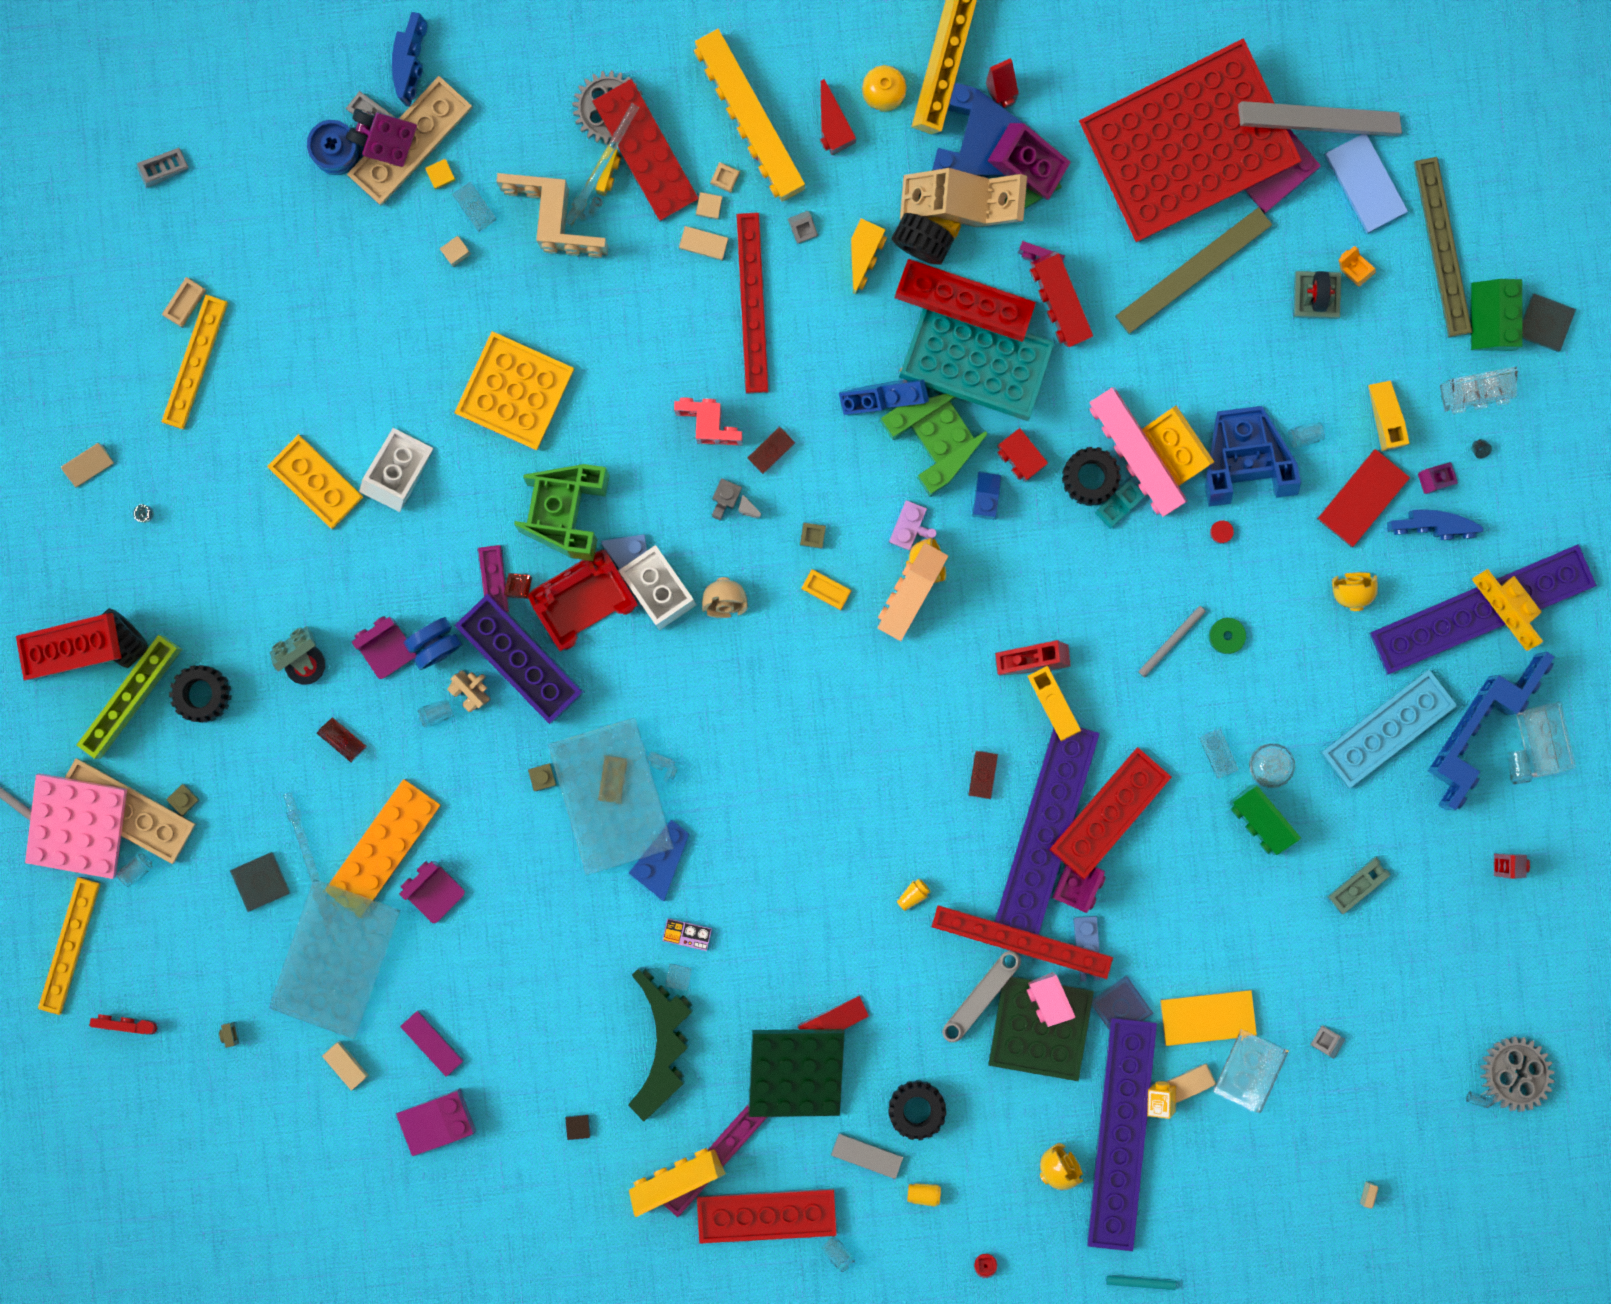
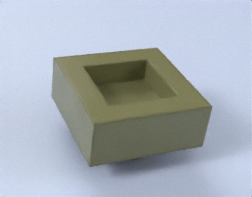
[800,522,826,549]
[528,763,556,791]
[166,784,200,816]
[219,1022,239,1048]

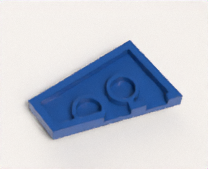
[629,820,689,901]

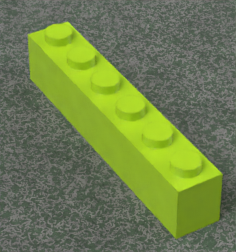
[76,635,182,759]

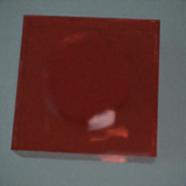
[504,573,532,599]

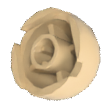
[702,577,748,618]

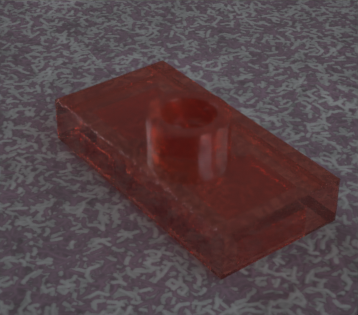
[747,427,795,474]
[317,717,367,763]
[968,751,998,799]

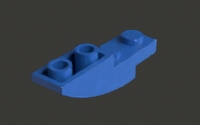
[392,12,427,107]
[839,379,929,415]
[1387,510,1483,541]

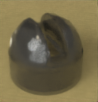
[1471,439,1492,459]
[133,504,154,523]

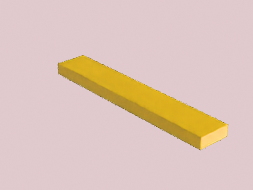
[161,295,228,430]
[38,877,101,1015]

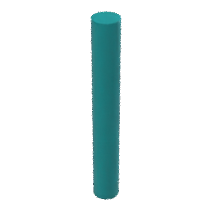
[1106,1276,1176,1290]

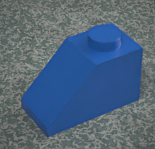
[972,472,1001,520]

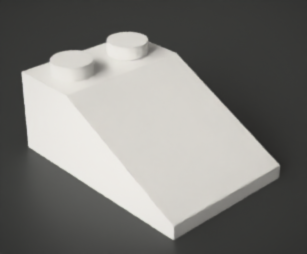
[359,428,433,512]
[618,545,696,631]

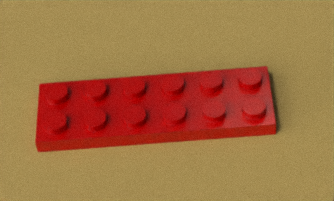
[592,79,699,221]
[894,259,1036,342]
[16,613,121,680]
[1049,747,1172,880]
[697,1189,837,1244]

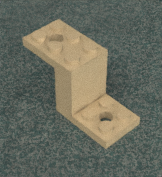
[900,168,1027,227]
[497,173,608,258]

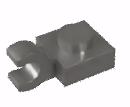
[712,478,742,520]

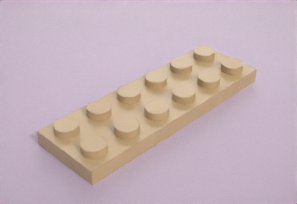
[347,76,473,206]
[65,758,196,864]

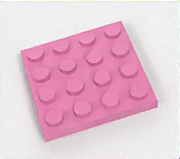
[25,773,127,879]

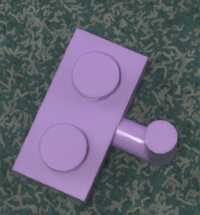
[889,500,936,551]

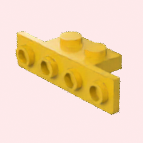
[1472,569,1543,651]

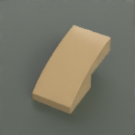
[1165,1063,1216,1103]

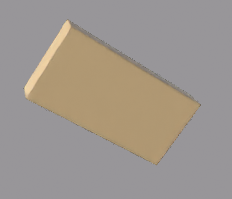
[679,226,729,261]
[162,277,206,327]

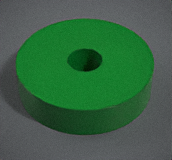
[1209,618,1246,654]

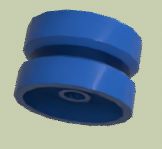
[307,120,361,175]
[403,617,463,670]

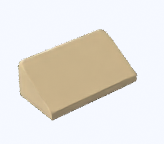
[61,443,114,488]
[322,1041,369,1091]

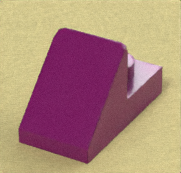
[1018,241,1065,262]
[1418,462,1458,494]

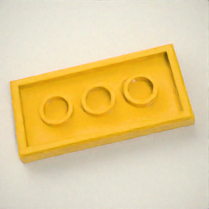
[267,434,364,530]
[1160,990,1257,1046]

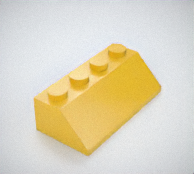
[629,1147,726,1217]

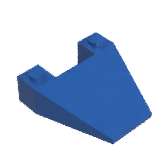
[932,83,1035,178]
[1205,406,1301,507]

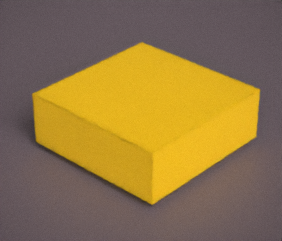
[425,159,456,190]

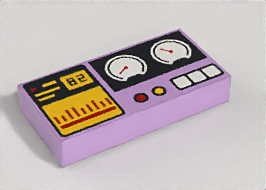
[662,918,712,951]

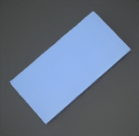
[1325,134,1408,233]

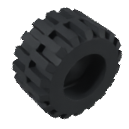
[891,213,954,265]
[1062,447,1121,506]
[102,608,148,668]
[169,665,232,723]
[888,1080,947,1141]

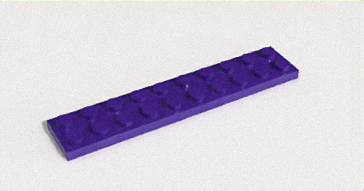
[1369,544,1597,675]
[994,727,1100,935]
[1087,1017,1157,1251]

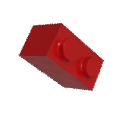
[997,428,1048,482]

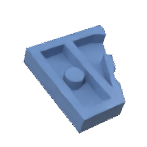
[601,534,647,569]

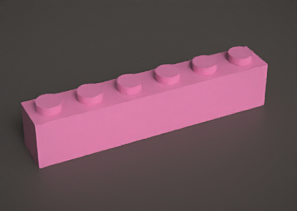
[1089,387,1188,517]

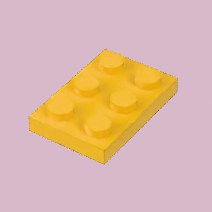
[1142,405,1214,486]

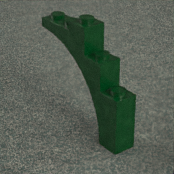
[628,967,693,1122]

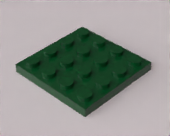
[988,976,1094,1082]
[748,1029,845,1117]

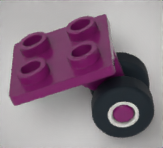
[346,109,417,167]

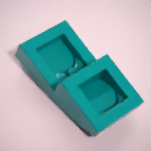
[1095,479,1145,529]

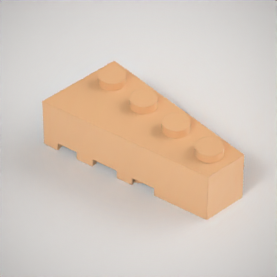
[878,543,948,641]

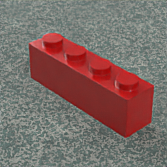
[1029,251,1093,347]

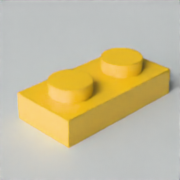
[595,146,621,196]

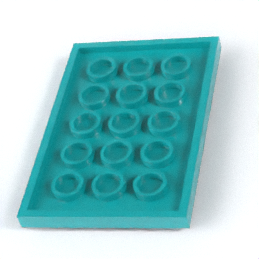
[899,308,1054,421]

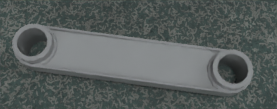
[942,951,1021,1042]

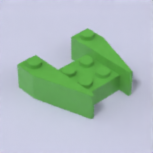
[880,394,987,497]
[514,464,610,561]

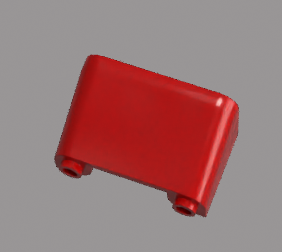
[528,550,638,651]

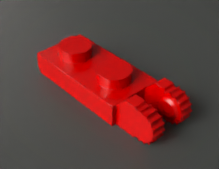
[89,1014,158,1035]

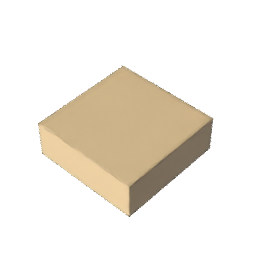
[710,162,740,193]
[696,192,722,220]
[1360,1181,1378,1209]

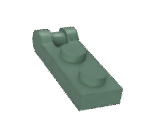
[1327,856,1391,914]

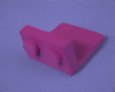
[352,616,416,679]
[399,861,465,923]
[1052,865,1106,913]

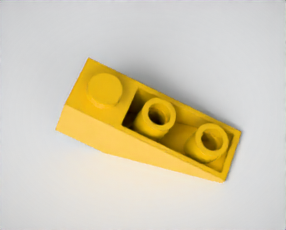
[851,218,887,294]
[1368,381,1409,451]
[1027,666,1081,741]

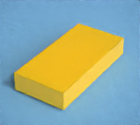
[801,569,852,611]

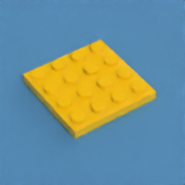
[454,331,575,451]

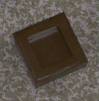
[565,1114,591,1140]

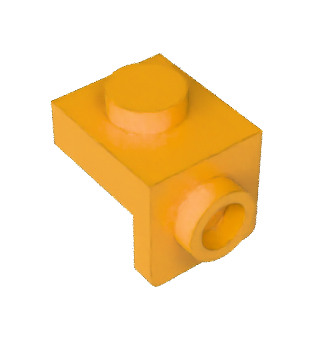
[1338,246,1376,287]

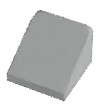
[788,211,818,244]
[738,495,761,519]
[1311,1026,1345,1059]

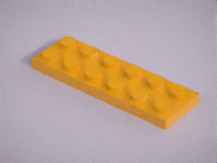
[324,779,441,917]

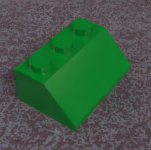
[1471,279,1522,351]
[1229,785,1301,855]

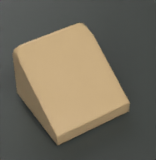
[440,236,471,267]

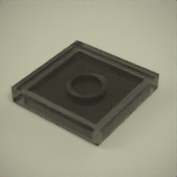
[1522,293,1576,352]
[230,852,291,912]

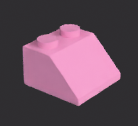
[1026,972,1075,1027]

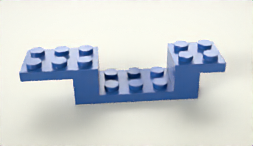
[1428,652,1555,810]

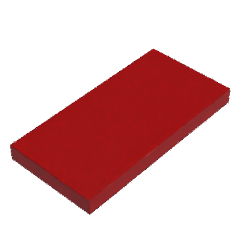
[1317,449,1410,548]

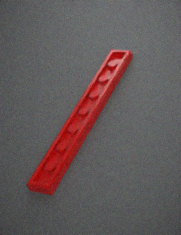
[736,213,768,394]
[931,905,1113,979]

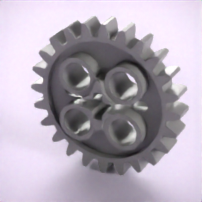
[572,71,645,145]
[1480,1037,1555,1112]

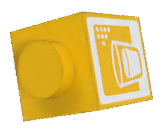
[1147,1081,1176,1119]

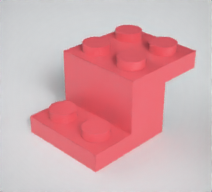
[674,398,743,446]

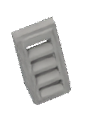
[137,148,188,188]

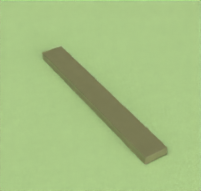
[1414,157,1472,338]
[1115,207,1272,334]

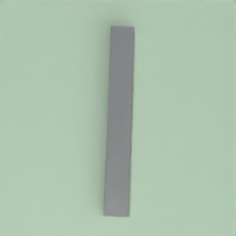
[1238,101,1402,136]

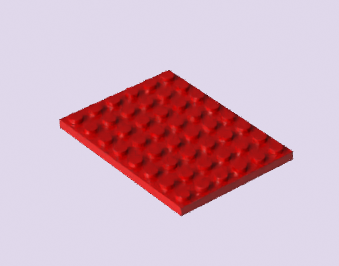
[1079,38,1302,243]

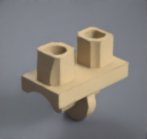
[447,670,491,712]

